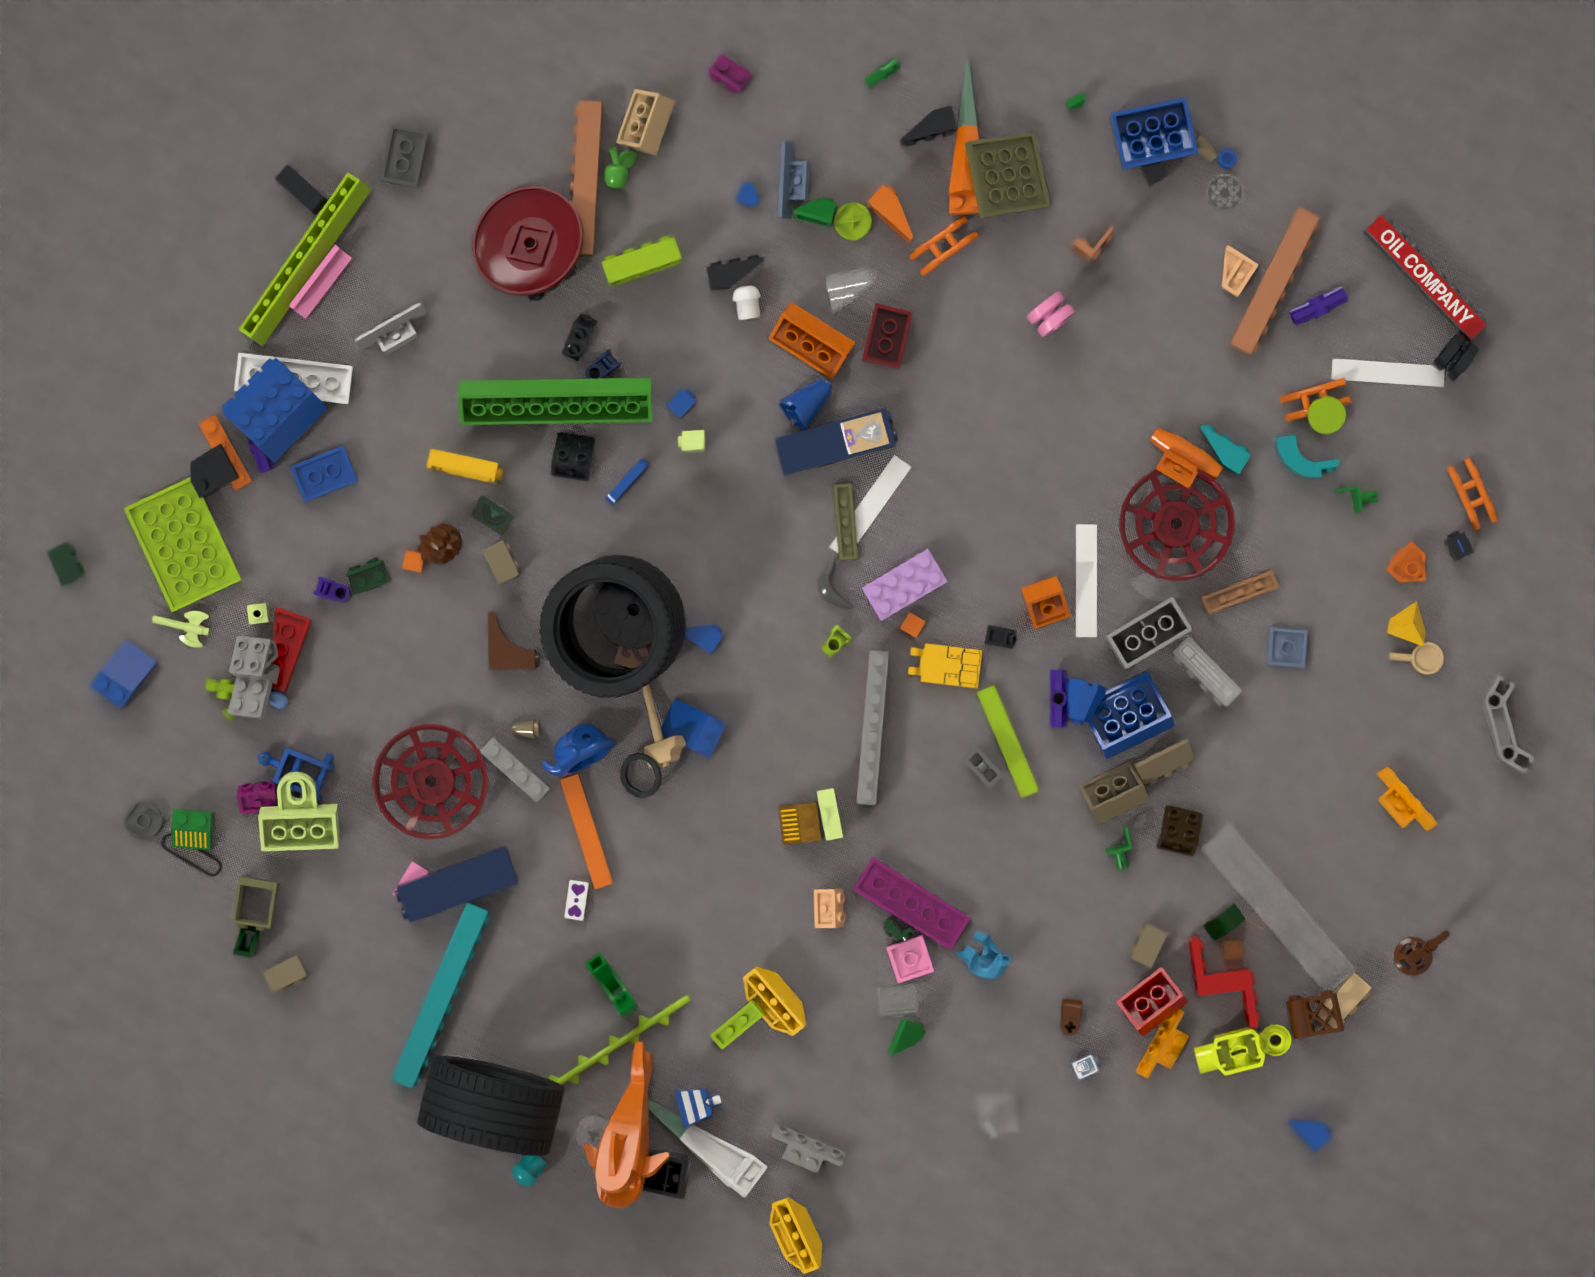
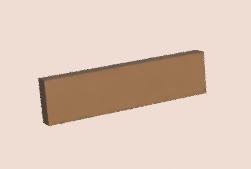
[1200,570,1279,615]

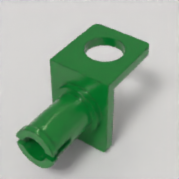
[1333,486,1379,513]
[1105,825,1132,870]

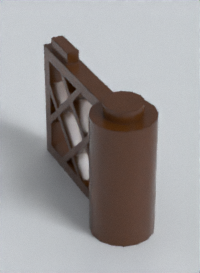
[1286,990,1345,1039]

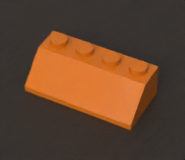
[768,302,856,380]

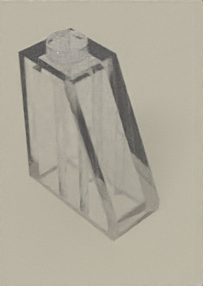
[825,266,877,315]

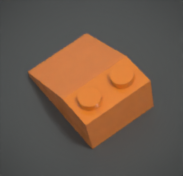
[867,184,913,244]

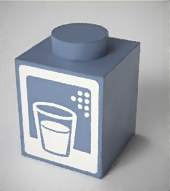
[1069,1052,1101,1081]

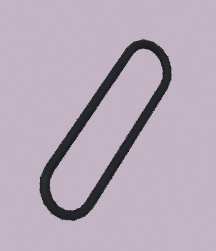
[161,833,222,876]

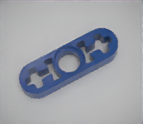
[605,458,650,505]

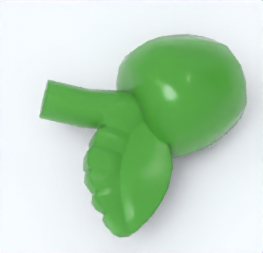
[604,147,637,189]

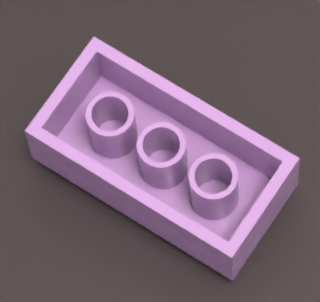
[861,549,947,621]

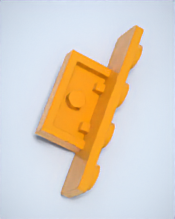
[1377,766,1438,831]
[1136,1009,1189,1079]

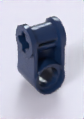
[586,349,622,379]

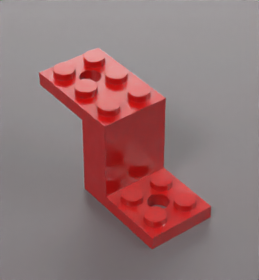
[1188,936,1261,1028]

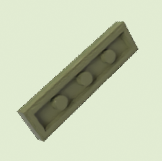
[832,483,858,561]

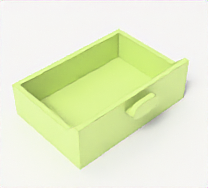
[817,788,843,841]

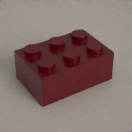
[862,303,913,370]

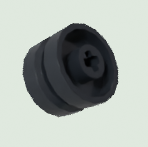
[1432,332,1479,382]

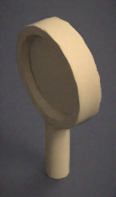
[1389,642,1444,675]

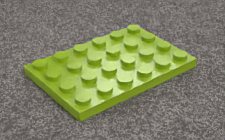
[124,477,242,613]

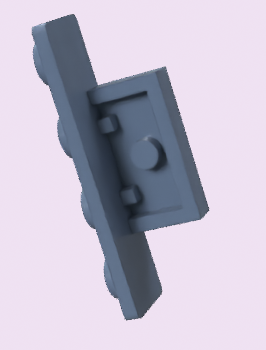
[777,141,810,220]

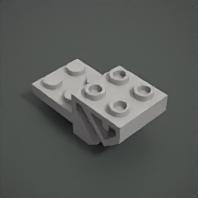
[228,636,280,719]

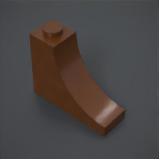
[488,612,539,670]

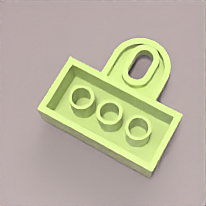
[258,772,340,851]

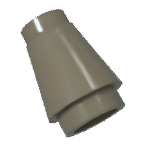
[1195,134,1218,162]
[512,719,541,738]

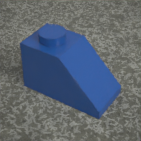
[684,624,724,654]
[1287,1119,1332,1152]

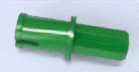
[864,58,901,88]

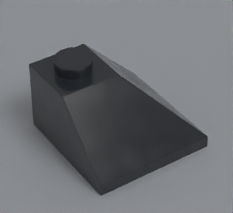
[190,444,240,498]

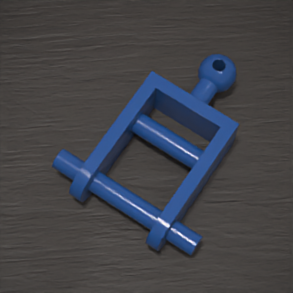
[258,748,335,801]

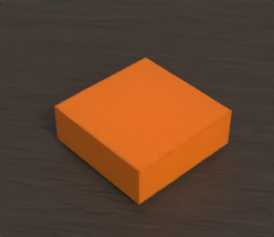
[402,550,424,573]
[900,612,926,638]

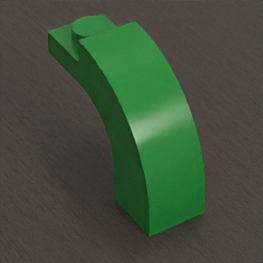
[585,952,639,1019]

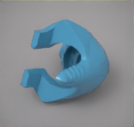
[957,930,1011,980]

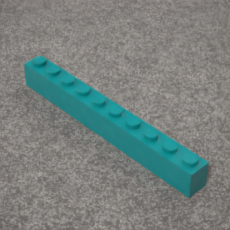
[391,902,491,1089]

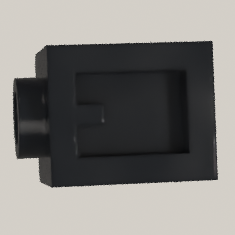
[984,625,1017,649]

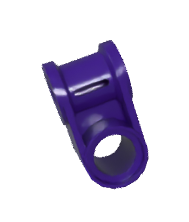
[313,576,352,603]

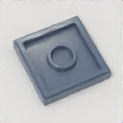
[1266,627,1308,668]

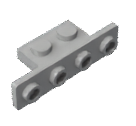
[354,302,427,356]
[771,1123,846,1173]

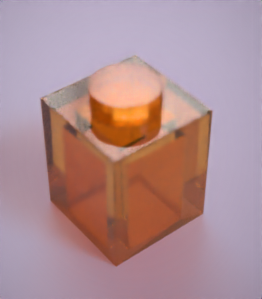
[1222,940,1244,960]

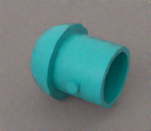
[512,1155,547,1187]

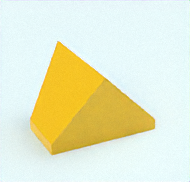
[1387,601,1426,646]

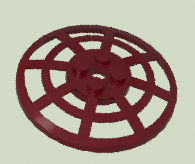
[1119,470,1235,581]
[372,724,488,839]

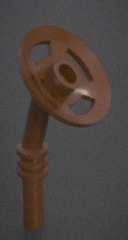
[1394,930,1450,976]

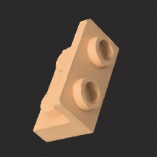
[814,889,845,928]

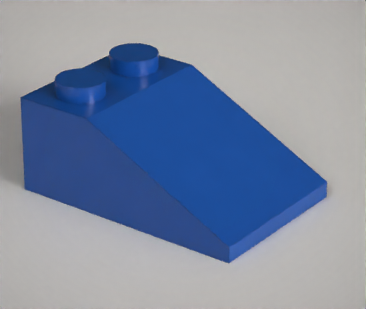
[89,640,157,709]
[661,699,727,758]

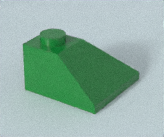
[794,197,837,228]
[887,1016,926,1056]

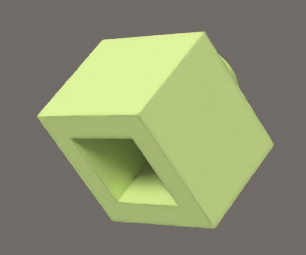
[247,603,270,625]

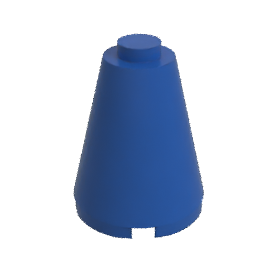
[779,379,832,430]

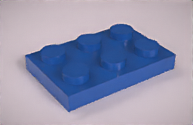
[290,445,358,503]

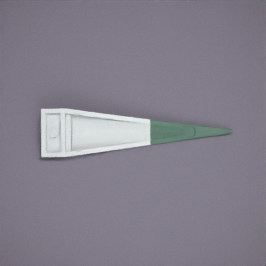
[648,1099,767,1198]

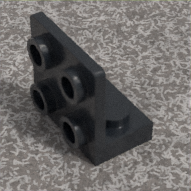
[551,432,595,482]

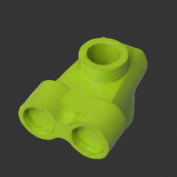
[821,625,853,658]
[205,678,235,700]

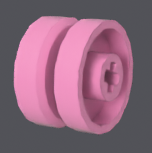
[1026,291,1076,338]

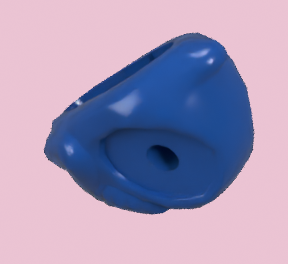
[541,724,615,776]

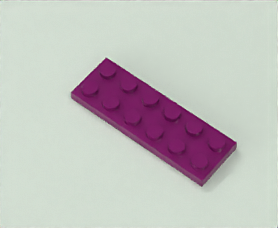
[852,857,971,950]

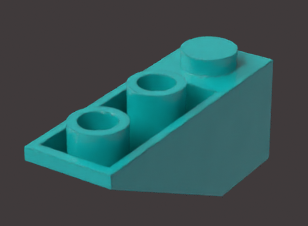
[1199,424,1251,475]

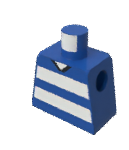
[675,1089,722,1129]

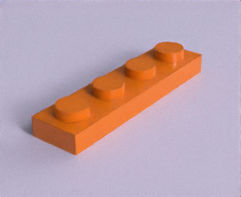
[199,415,253,491]

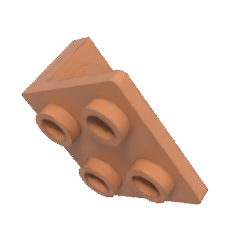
[1071,226,1115,262]

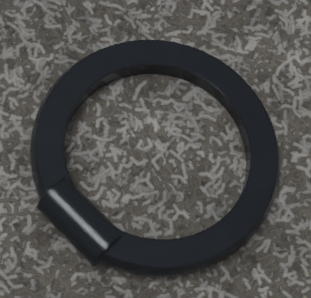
[620,753,662,798]

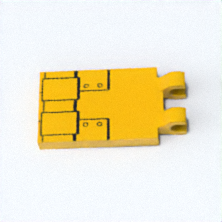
[908,643,982,688]

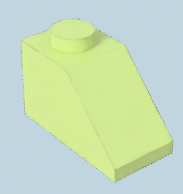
[678,430,705,452]

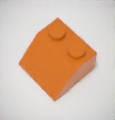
[1020,575,1071,629]

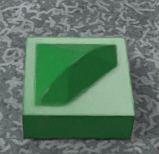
[1065,93,1087,110]

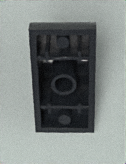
[643,1149,691,1199]

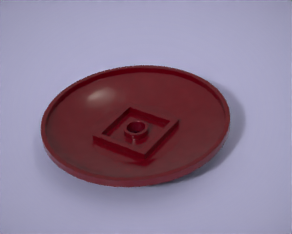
[472,186,584,296]

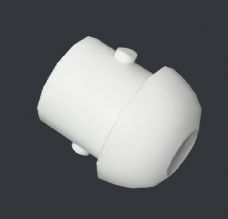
[733,285,761,320]

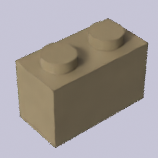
[482,540,522,585]
[1128,923,1168,968]
[262,954,309,994]

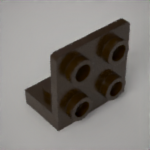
[1156,805,1203,857]

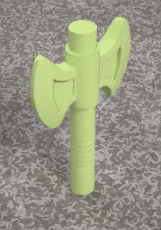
[152,611,210,648]

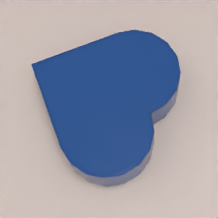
[735,182,759,207]

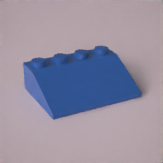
[1109,97,1198,170]
[1088,671,1175,760]

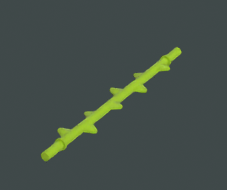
[548,995,691,1085]

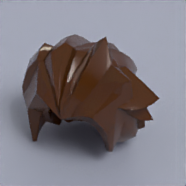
[417,523,462,565]

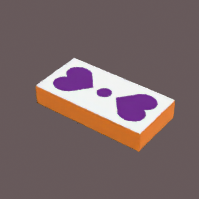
[564,880,589,921]

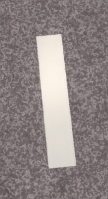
[1331,358,1445,387]
[829,455,911,553]
[1076,524,1097,637]

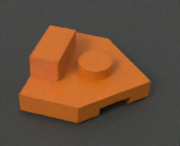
[1385,541,1426,583]

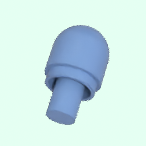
[269,691,289,709]

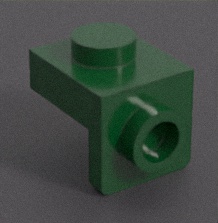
[883,918,913,941]

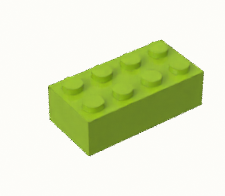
[602,235,683,288]

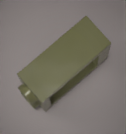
[232,876,280,931]

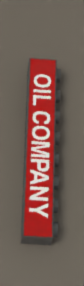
[1363,214,1488,342]

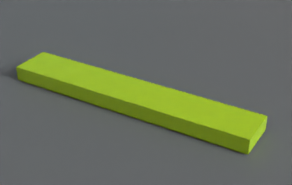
[976,685,1039,798]

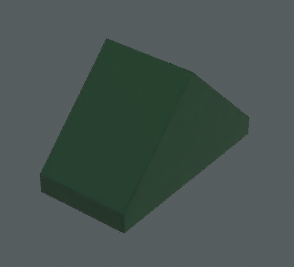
[1203,903,1245,941]
[233,925,261,958]

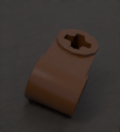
[1060,998,1082,1036]

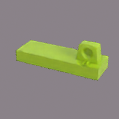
[710,999,765,1050]

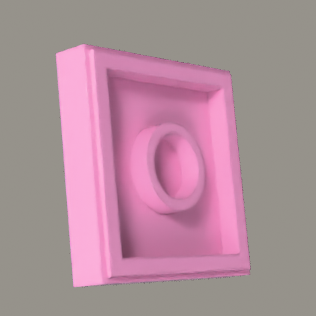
[886,935,935,984]

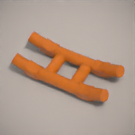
[909,216,979,276]
[1279,378,1352,422]
[1447,458,1498,530]

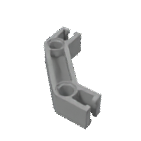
[1482,675,1535,774]

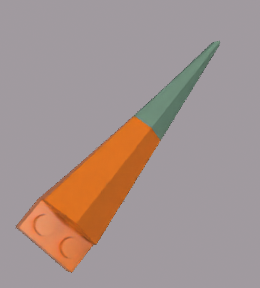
[948,61,980,215]

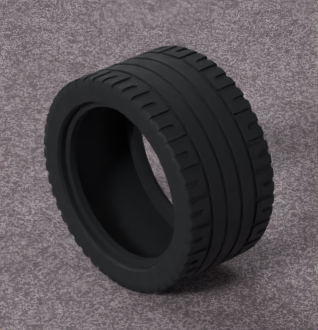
[539,555,686,698]
[417,1056,565,1156]

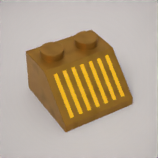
[778,802,821,845]

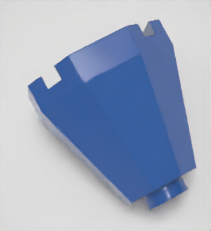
[1066,678,1107,726]

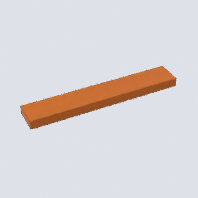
[560,774,613,889]

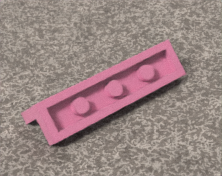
[289,245,353,319]

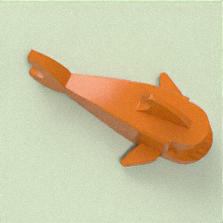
[583,1041,670,1208]

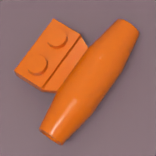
[1149,427,1223,488]

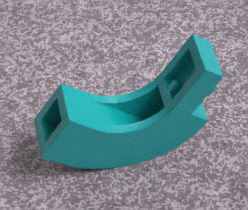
[1274,435,1340,479]

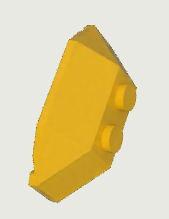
[743,966,806,1036]
[769,1197,822,1274]

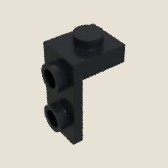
[562,313,598,361]

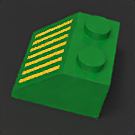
[171,809,215,850]

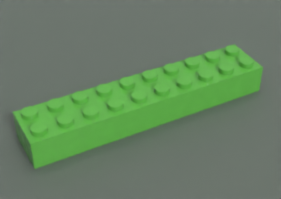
[458,378,653,425]

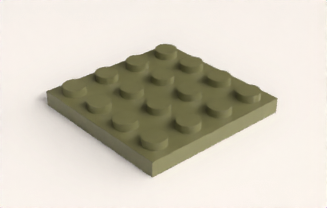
[965,132,1051,219]

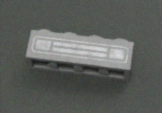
[1171,636,1243,707]
[480,737,551,803]

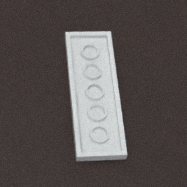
[234,353,353,405]

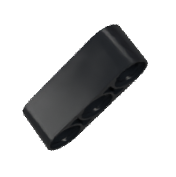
[275,164,328,215]

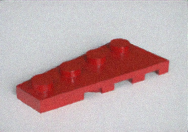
[271,607,312,692]

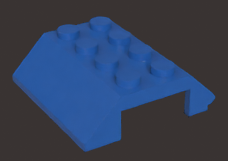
[222,358,328,463]

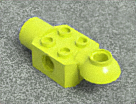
[1194,1024,1291,1076]

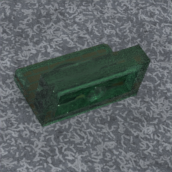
[471,495,515,535]

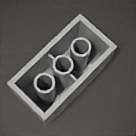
[1104,596,1193,670]

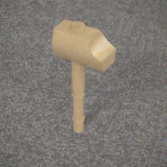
[643,684,686,768]

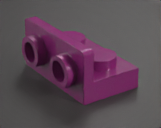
[708,53,753,94]
[237,781,278,815]

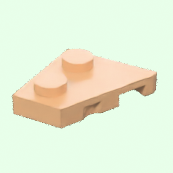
[1221,245,1259,297]

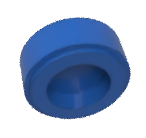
[1217,149,1237,169]

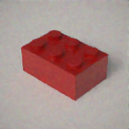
[1116,967,1188,1037]

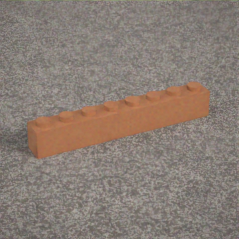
[570,100,603,257]
[1229,207,1321,355]

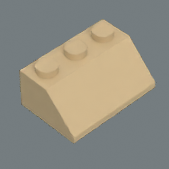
[616,89,675,155]

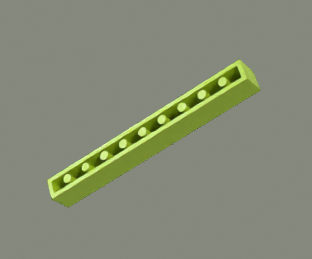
[238,172,372,346]

